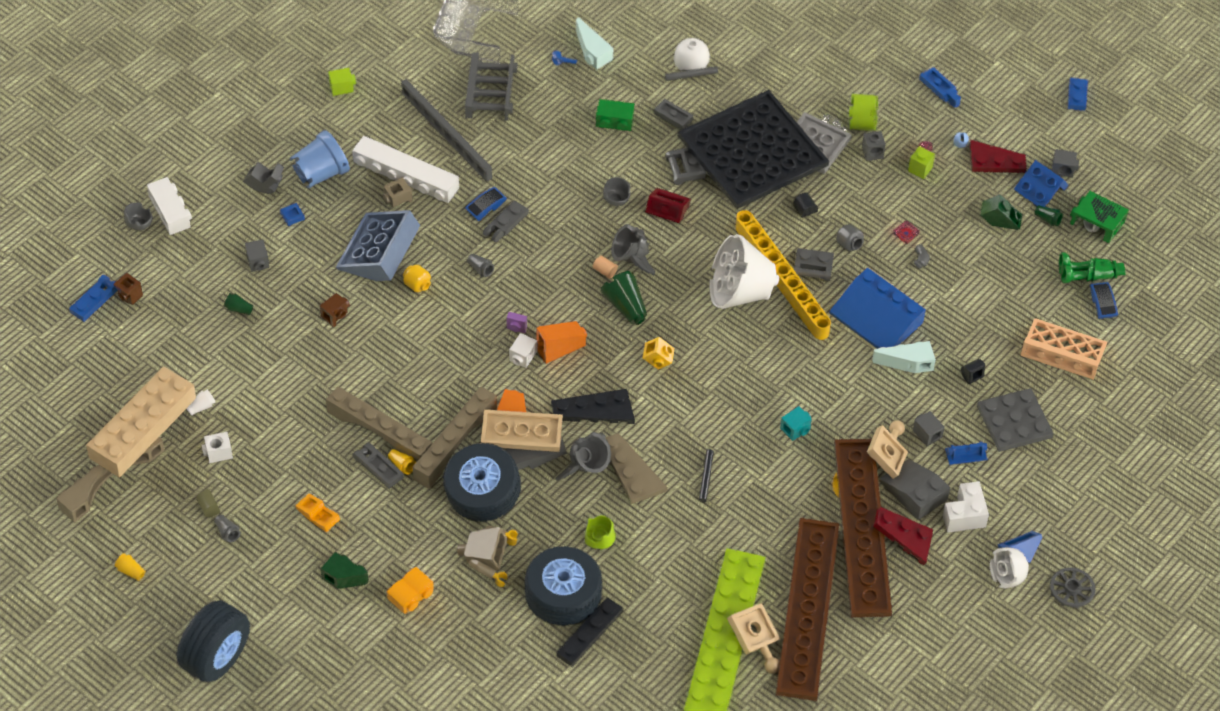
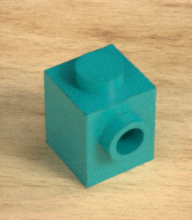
[780,406,812,441]

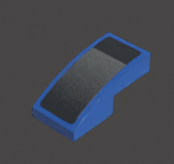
[465,187,507,221]
[1090,282,1118,319]

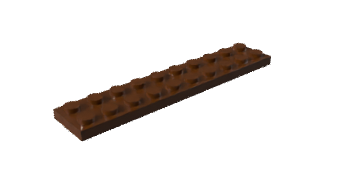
[834,439,892,618]
[776,518,840,701]

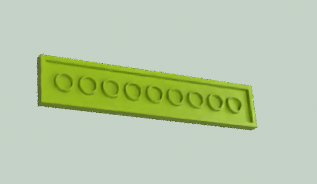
[684,548,766,711]

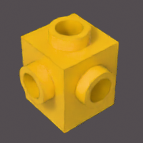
[643,337,675,370]

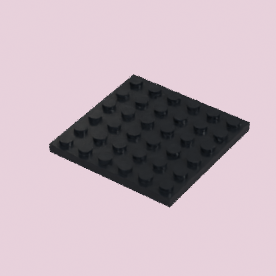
[678,90,829,209]

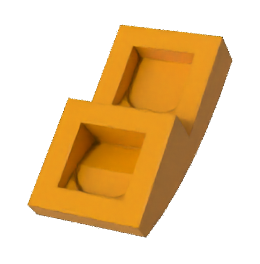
[295,493,340,532]

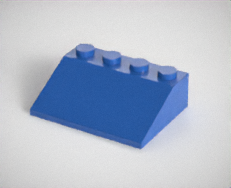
[829,268,926,349]

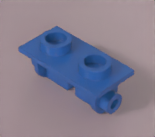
[945,441,988,465]

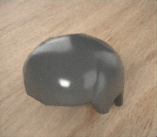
[603,177,631,207]
[124,202,153,230]

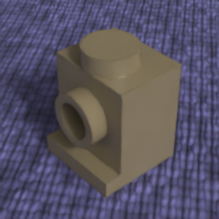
[382,177,412,207]

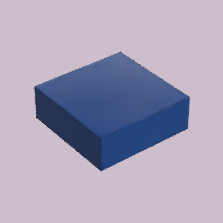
[280,203,305,226]

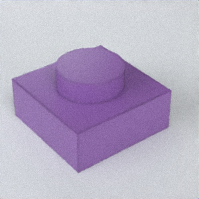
[507,312,527,333]

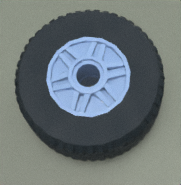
[443,443,521,522]
[525,546,602,626]
[176,600,250,682]

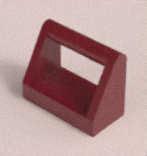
[645,188,691,223]

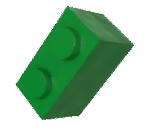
[596,99,635,131]

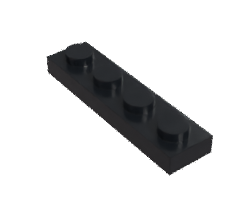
[556,597,623,667]

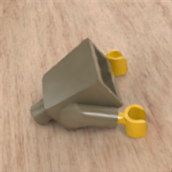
[457,525,518,587]

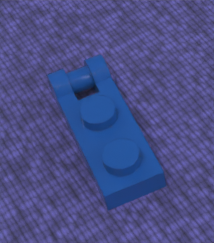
[69,274,118,322]

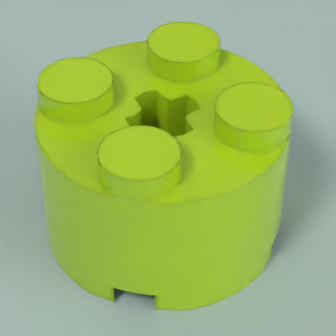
[849,94,878,131]

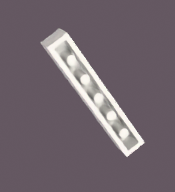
[352,136,459,203]

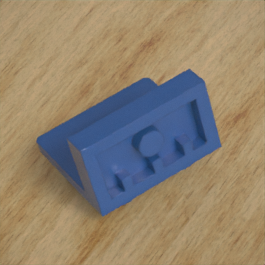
[1014,160,1068,207]

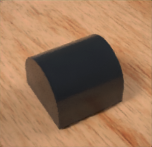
[793,193,818,218]
[961,358,985,384]

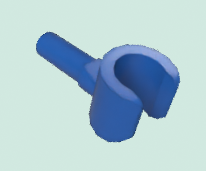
[552,51,577,65]

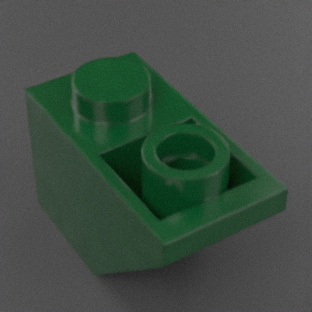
[980,194,1022,230]
[320,551,369,589]

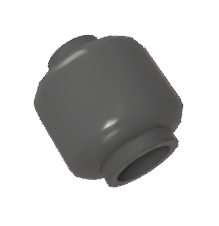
[836,224,864,251]

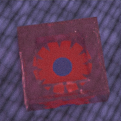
[893,220,920,244]

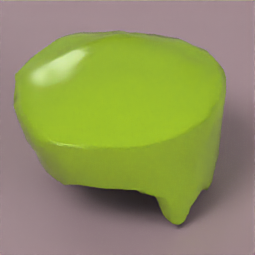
[585,515,616,550]

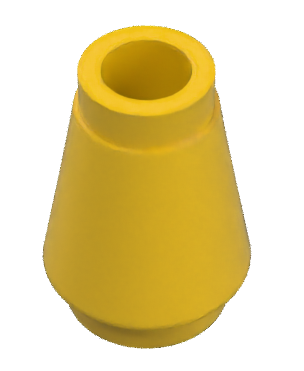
[388,449,416,475]
[114,553,146,581]

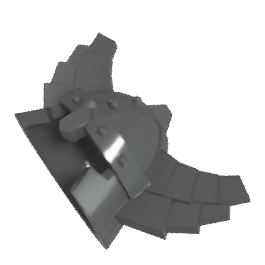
[611,224,655,276]
[556,432,611,481]

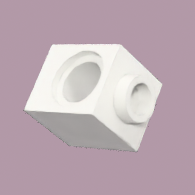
[509,333,537,368]
[202,432,233,463]

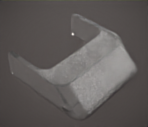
[433,0,518,63]

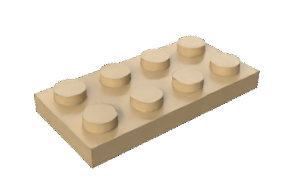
[481,410,563,452]

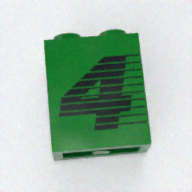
[1070,191,1129,243]

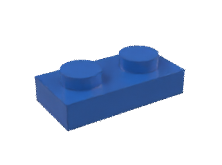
[1068,78,1088,111]

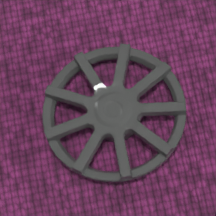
[1050,567,1096,609]

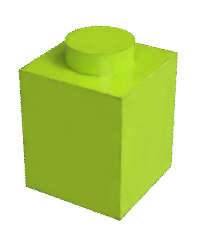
[328,67,356,96]
[908,146,935,179]

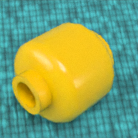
[403,265,431,292]

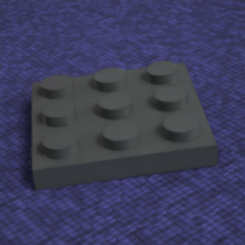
[977,388,1054,452]

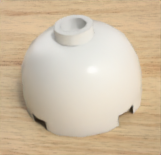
[674,38,709,71]
[990,548,1028,588]

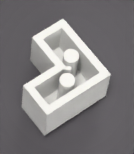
[943,482,989,532]

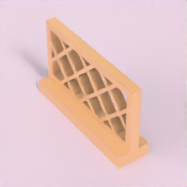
[1020,318,1107,380]

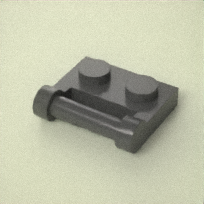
[665,148,706,185]
[794,248,834,281]

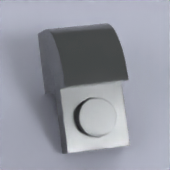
[243,162,284,194]

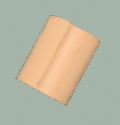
[593,255,618,278]

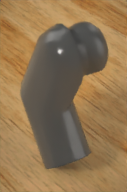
[914,244,930,269]

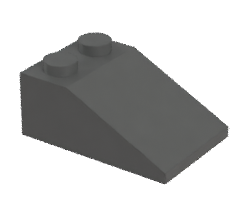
[879,459,950,520]

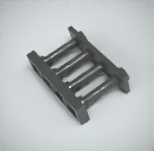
[465,52,518,121]

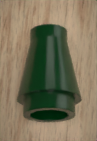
[1034,205,1063,227]
[224,293,254,315]

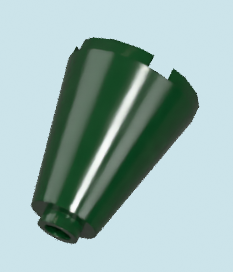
[600,271,647,325]

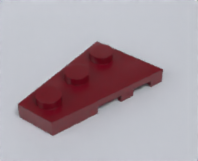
[969,139,1027,173]
[873,507,934,566]

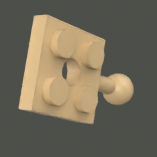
[867,420,908,479]
[727,603,780,674]

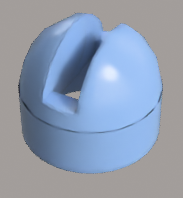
[954,132,969,148]

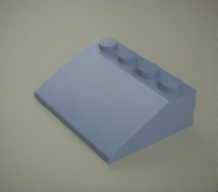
[336,210,420,281]

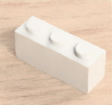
[147,177,192,235]

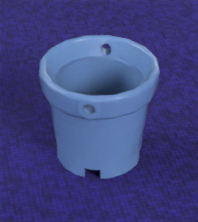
[290,130,350,189]

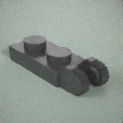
[483,200,529,243]

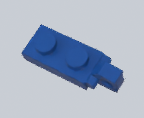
[919,67,961,108]

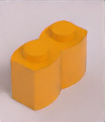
[387,567,434,614]

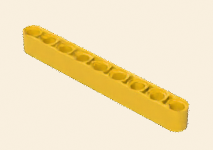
[735,210,831,340]

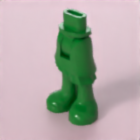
[1059,252,1126,283]

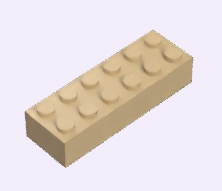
[86,366,196,478]

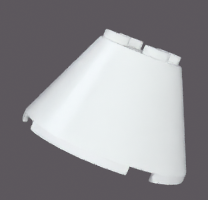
[710,234,779,309]

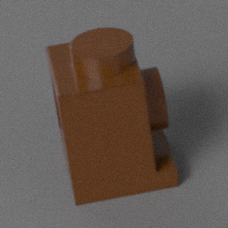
[113,273,143,305]
[320,293,350,328]

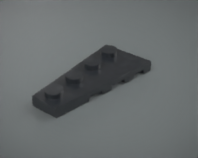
[551,389,635,424]

